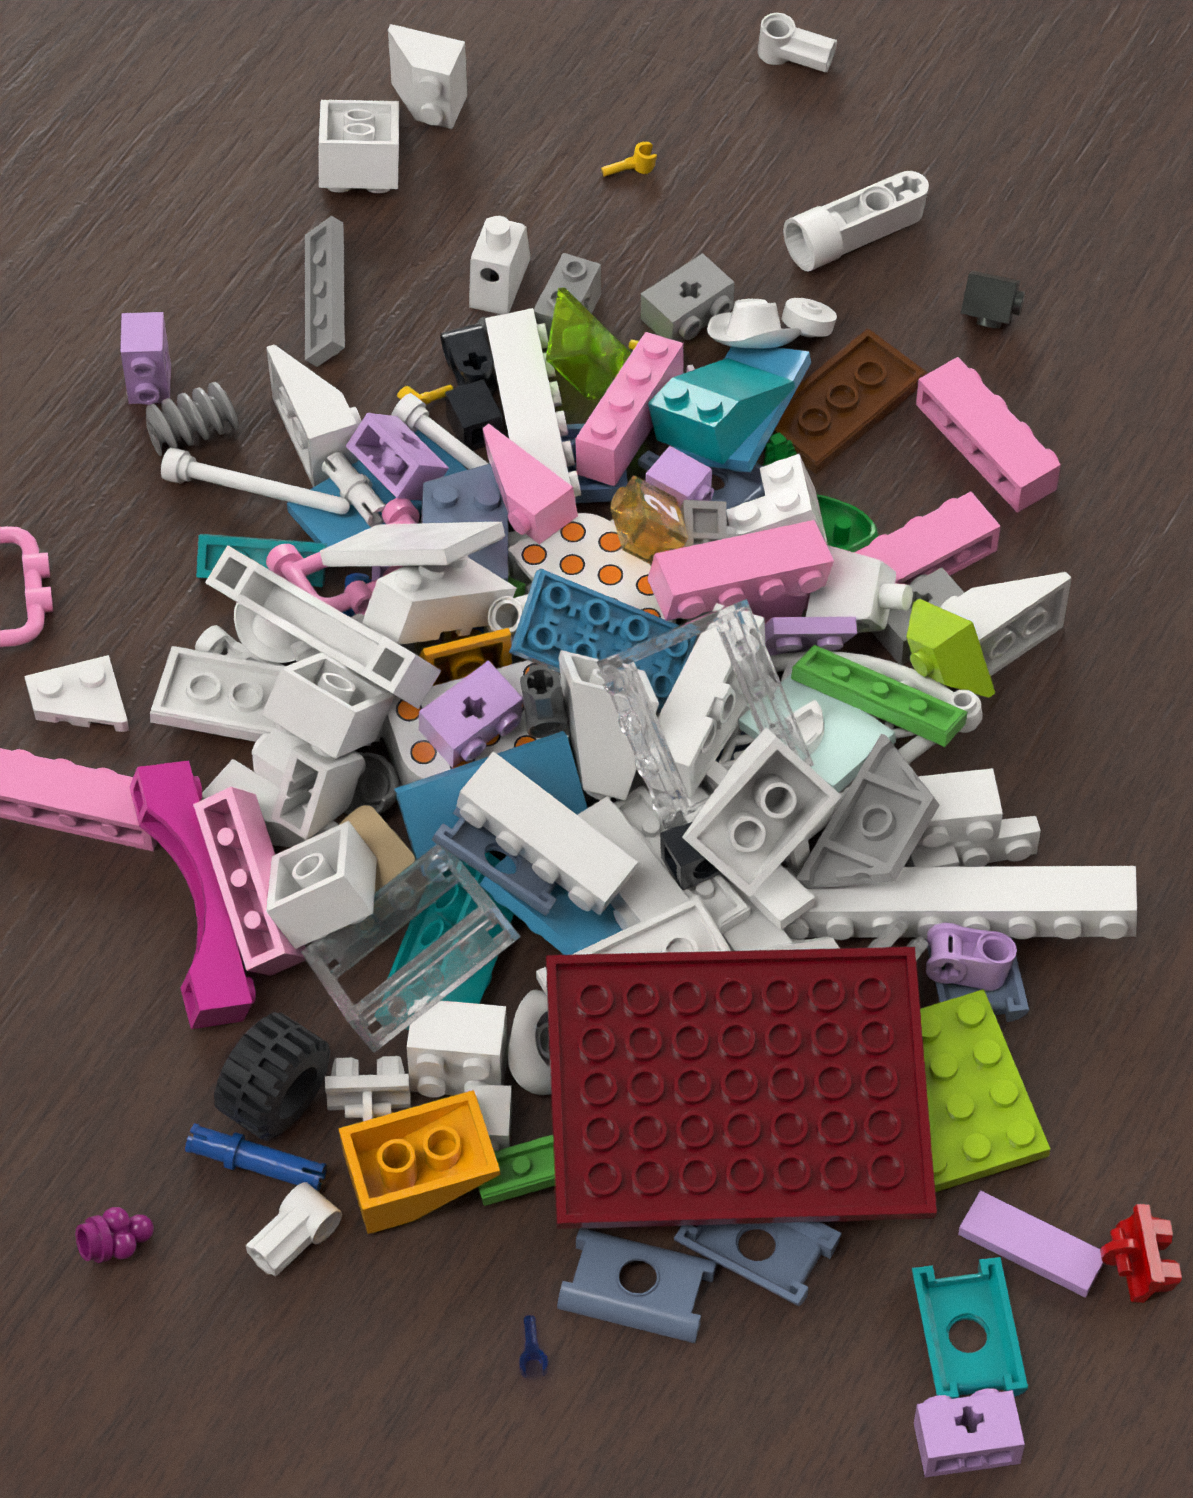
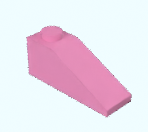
[482,424,578,544]

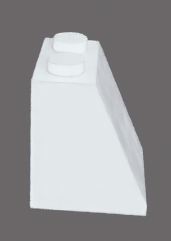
[558,650,659,800]

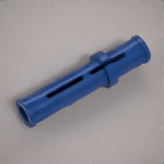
[185,1123,327,1192]

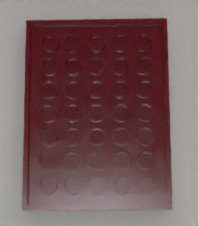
[545,947,937,1229]

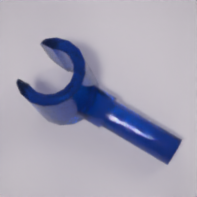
[519,1315,548,1378]

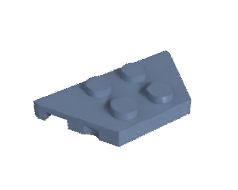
[421,463,508,582]

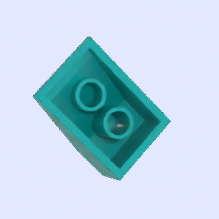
[648,358,795,464]

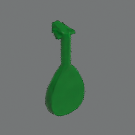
[762,432,879,553]

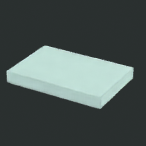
[738,674,896,793]

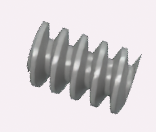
[146,382,239,456]

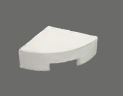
[779,700,825,758]

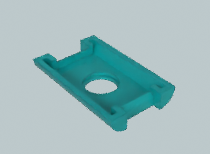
[912,1257,1028,1399]

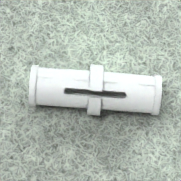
[322,452,386,527]

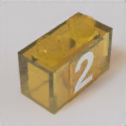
[610,475,689,565]

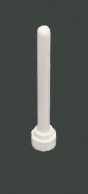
[391,393,488,469]
[161,448,350,515]

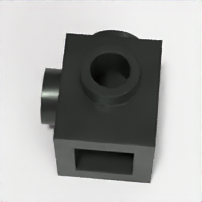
[960,271,1025,328]

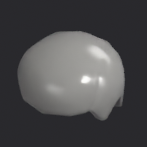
[343,752,400,815]

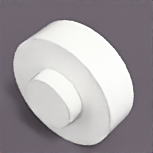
[782,298,837,337]

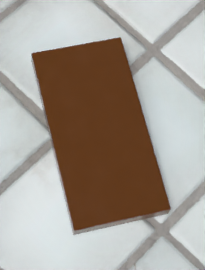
[771,328,928,474]

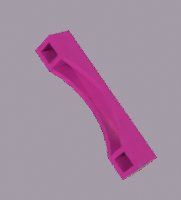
[129,760,255,1029]

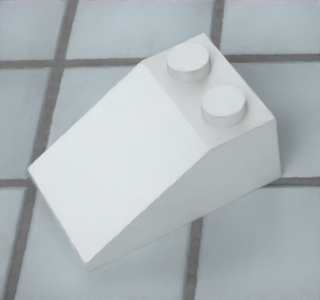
[319,100,399,193]
[267,345,362,487]
[940,572,1071,676]
[683,728,842,897]

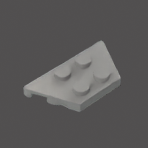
[796,734,940,889]

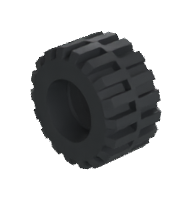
[214,1012,330,1141]

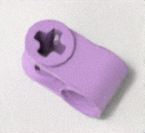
[926,923,1017,991]

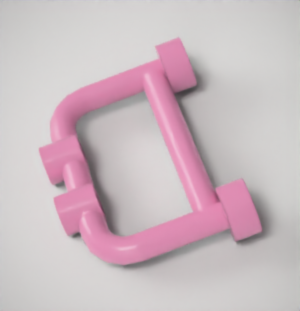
[266,498,420,615]
[0,526,53,648]

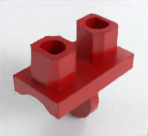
[1100,1204,1182,1303]

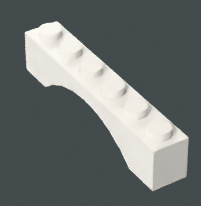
[205,545,441,709]

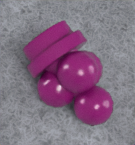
[75,1207,154,1263]

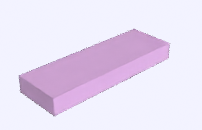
[958,1190,1104,1298]

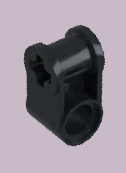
[440,322,496,396]

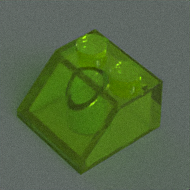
[546,287,631,400]

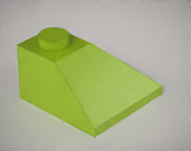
[906,599,995,698]

